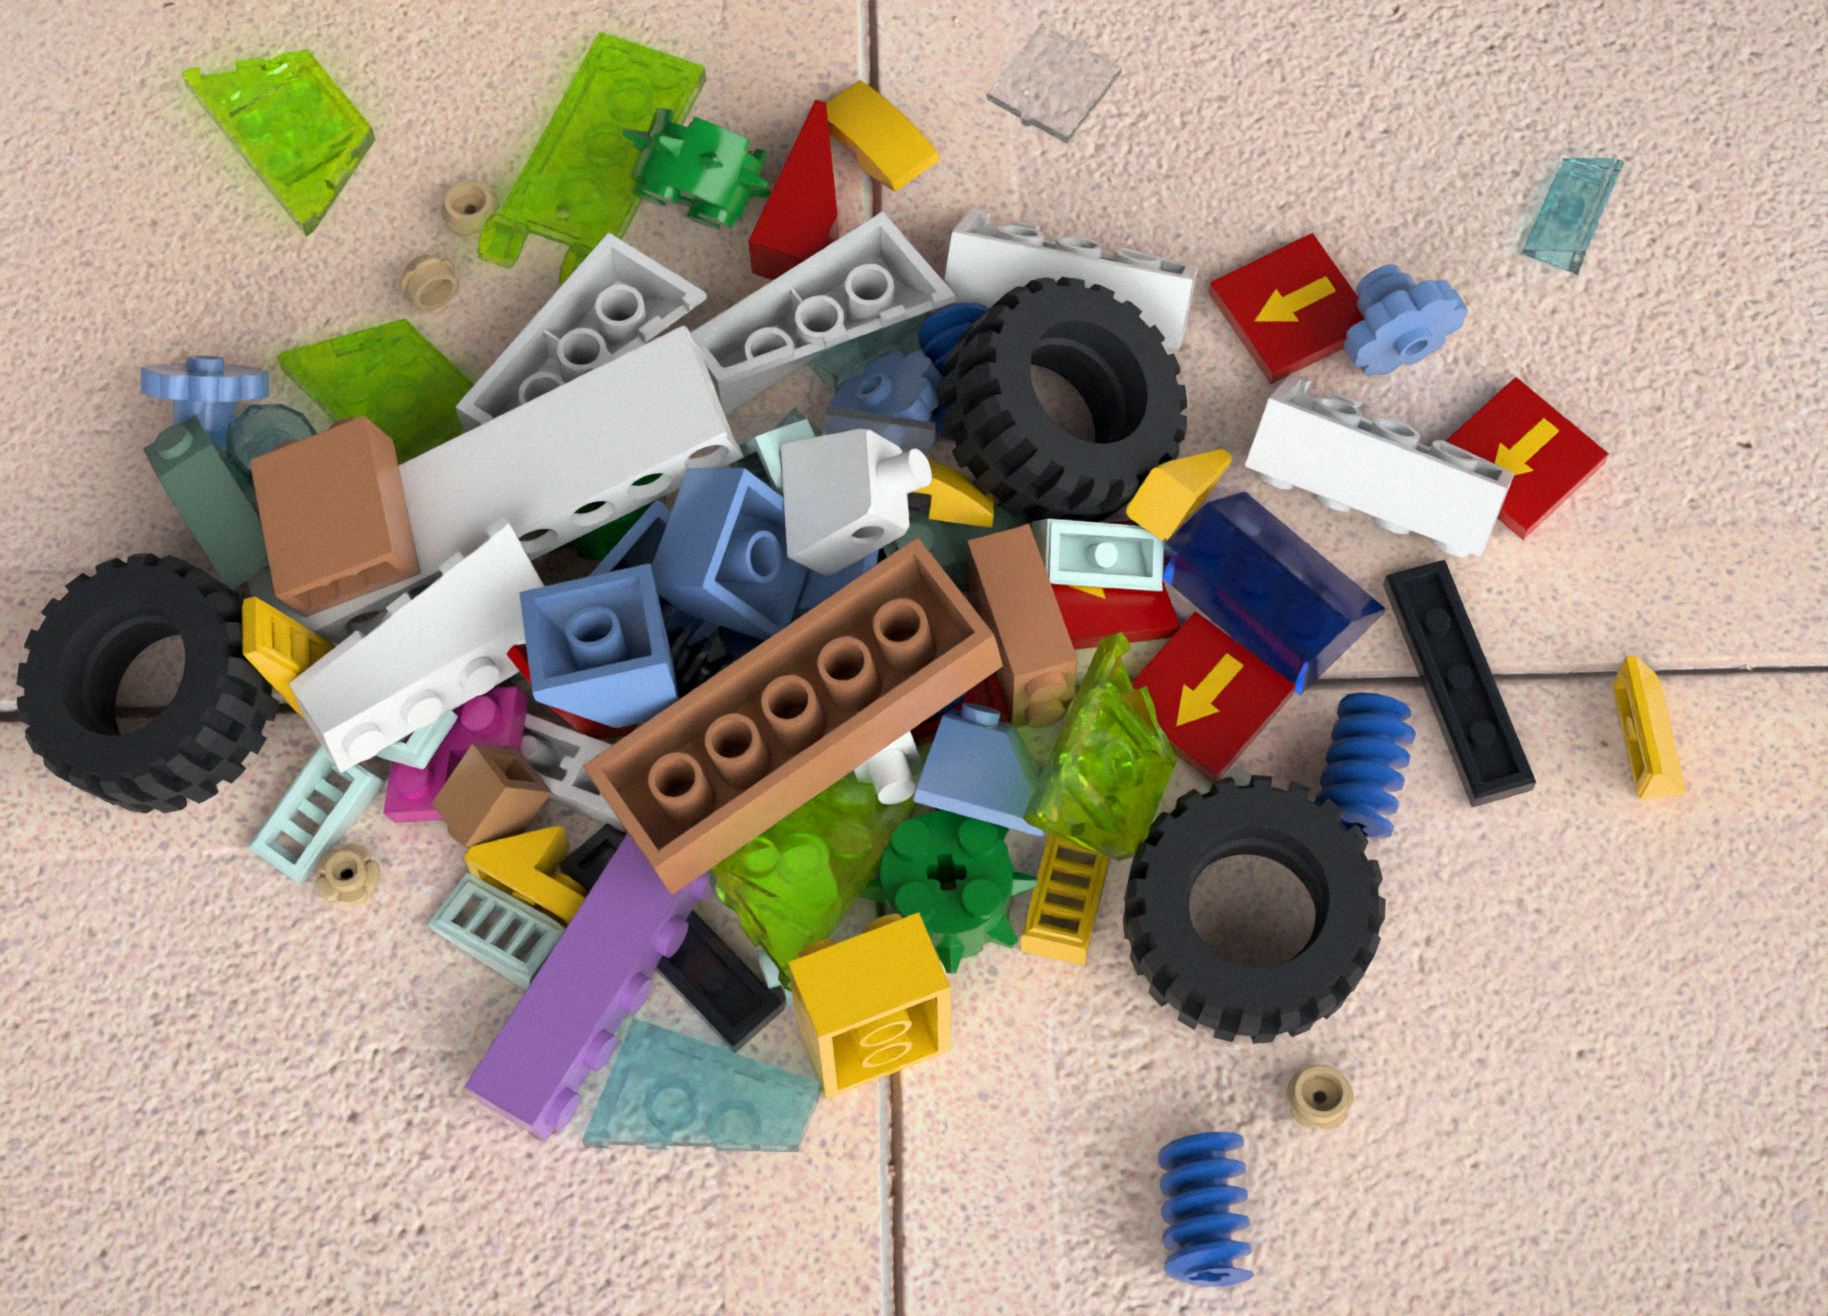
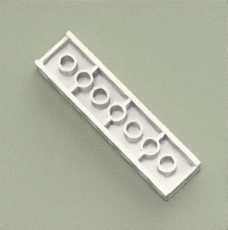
[247,325,744,646]

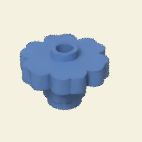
[1343,264,1468,376]
[825,350,944,455]
[141,355,269,446]

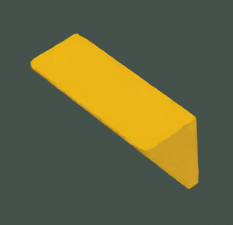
[1612,655,1686,800]

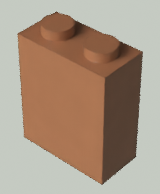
[250,416,421,617]
[967,524,1077,728]

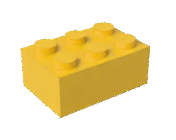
[788,912,951,1099]

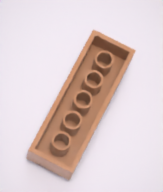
[583,537,1003,896]

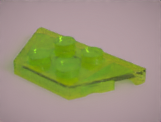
[181,50,376,237]
[276,318,475,466]
[1023,632,1177,861]
[709,780,920,993]

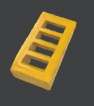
[1126,448,1233,541]
[242,596,336,718]
[1021,827,1114,966]

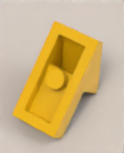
[464,826,588,928]

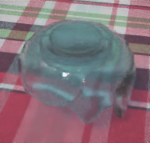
[225,404,318,492]

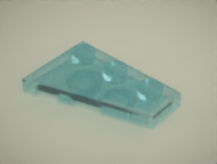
[582,1018,822,1152]

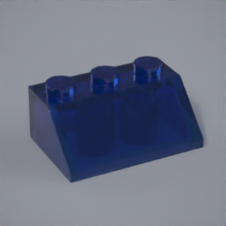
[1162,491,1386,696]

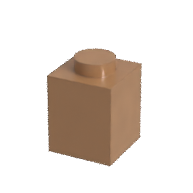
[432,744,552,849]

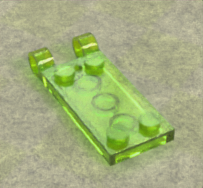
[477,31,707,287]

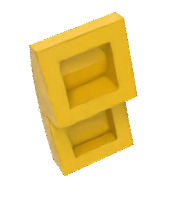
[826,80,940,192]
[901,449,994,528]

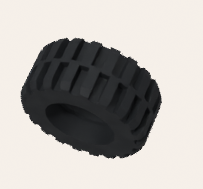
[938,277,1187,523]
[16,553,280,814]
[1122,775,1386,1044]

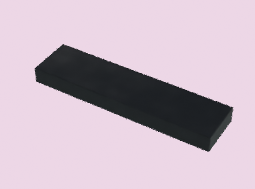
[1383,559,1536,808]
[559,824,784,1053]

